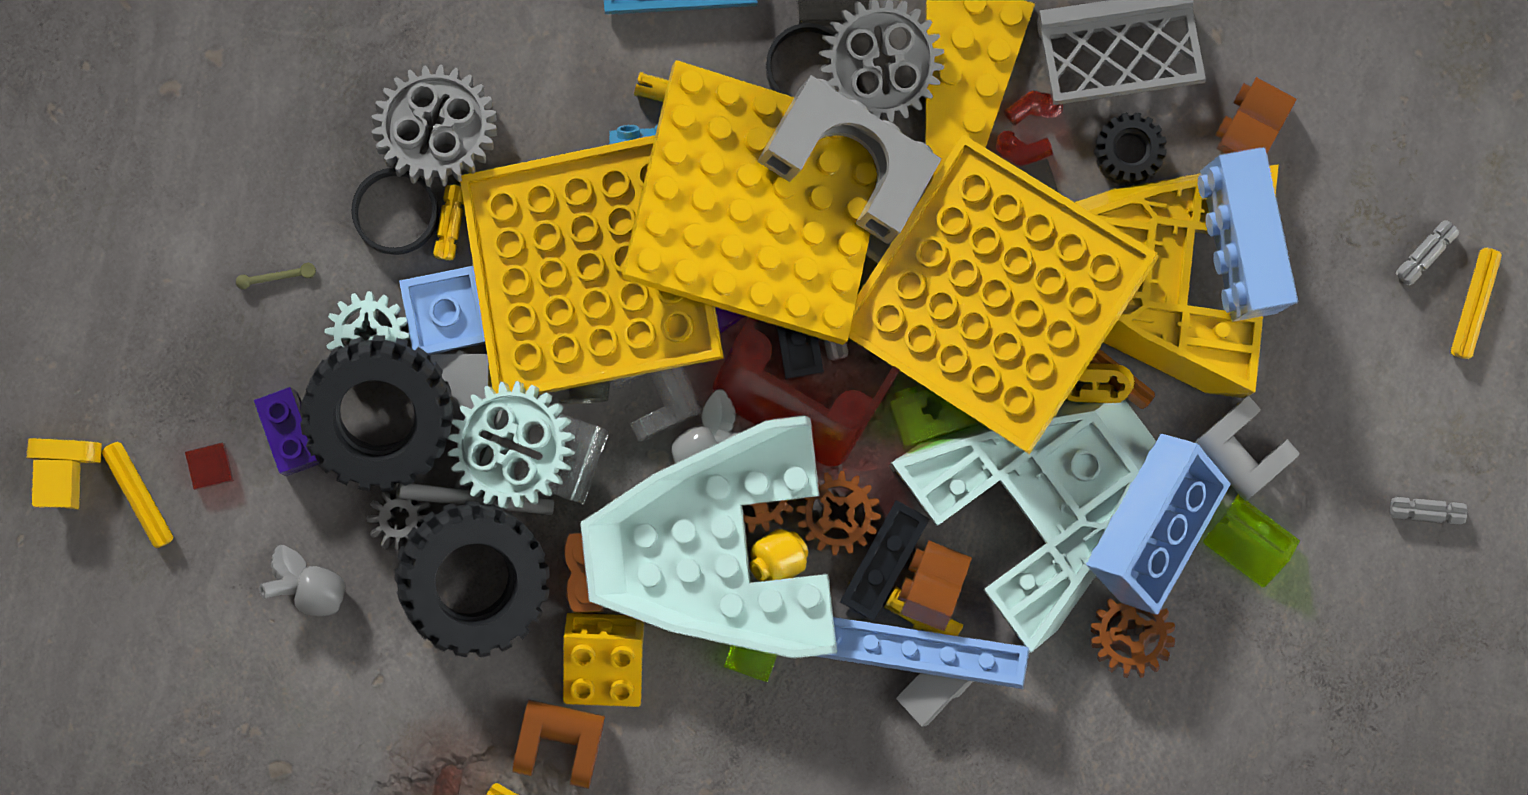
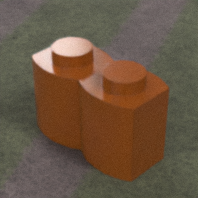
[1215,77,1297,154]
[565,533,605,613]
[897,540,972,631]

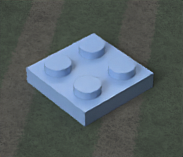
[399,266,485,355]

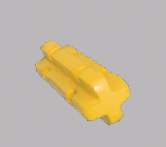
[433,185,464,261]

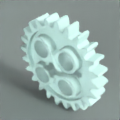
[448,381,575,509]

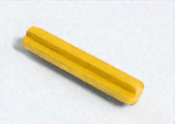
[1451,248,1502,359]
[102,442,173,548]

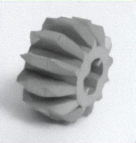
[367,487,431,553]

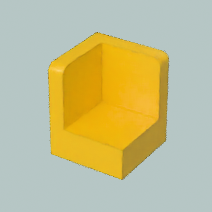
[32,460,81,509]

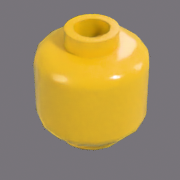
[749,529,808,582]

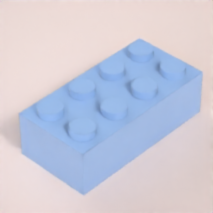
[1198,147,1298,322]
[1086,434,1231,615]

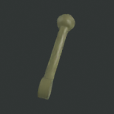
[236,263,316,290]

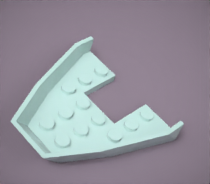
[889,400,1156,653]
[581,416,837,658]

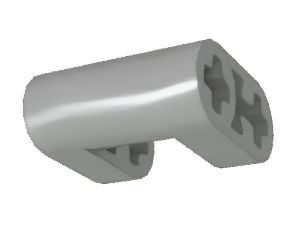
[1194,396,1300,501]

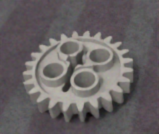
[819,0,944,122]
[372,65,497,187]

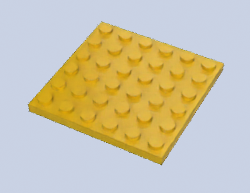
[621,60,877,345]
[460,135,724,395]
[848,135,1159,454]

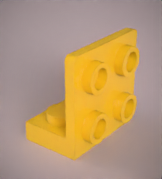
[563,613,644,707]

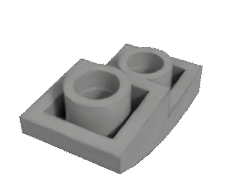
[896,673,973,726]

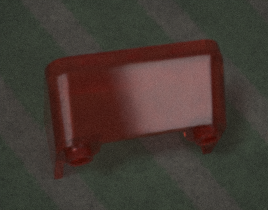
[713,317,900,468]

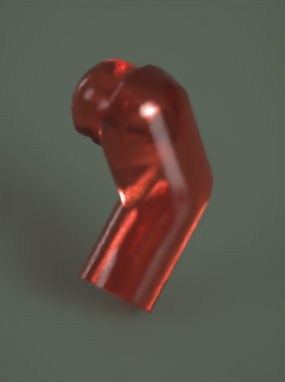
[1004,90,1064,126]
[996,130,1053,166]

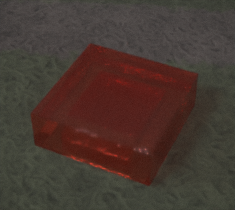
[185,442,234,490]

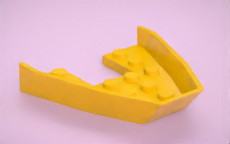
[1075,164,1279,398]

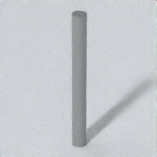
[398,483,554,515]

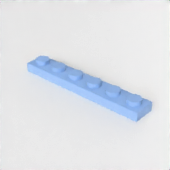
[815,617,1029,689]

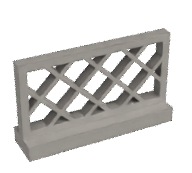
[1037,0,1206,105]

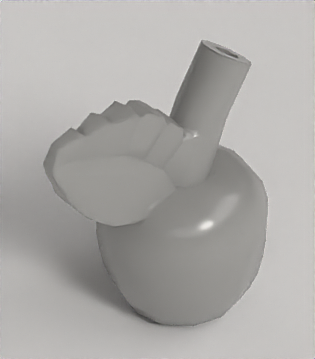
[671,389,741,464]
[259,545,346,616]

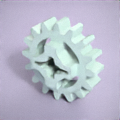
[325,291,410,351]

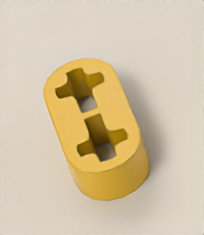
[1066,363,1135,403]
[27,438,102,463]

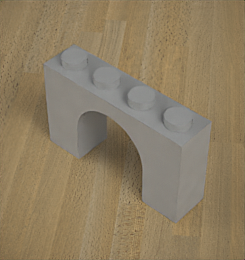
[757,75,942,244]

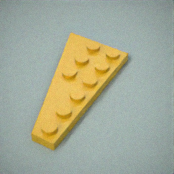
[924,0,1035,193]

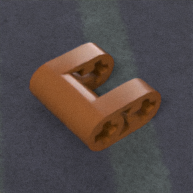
[512,699,605,789]

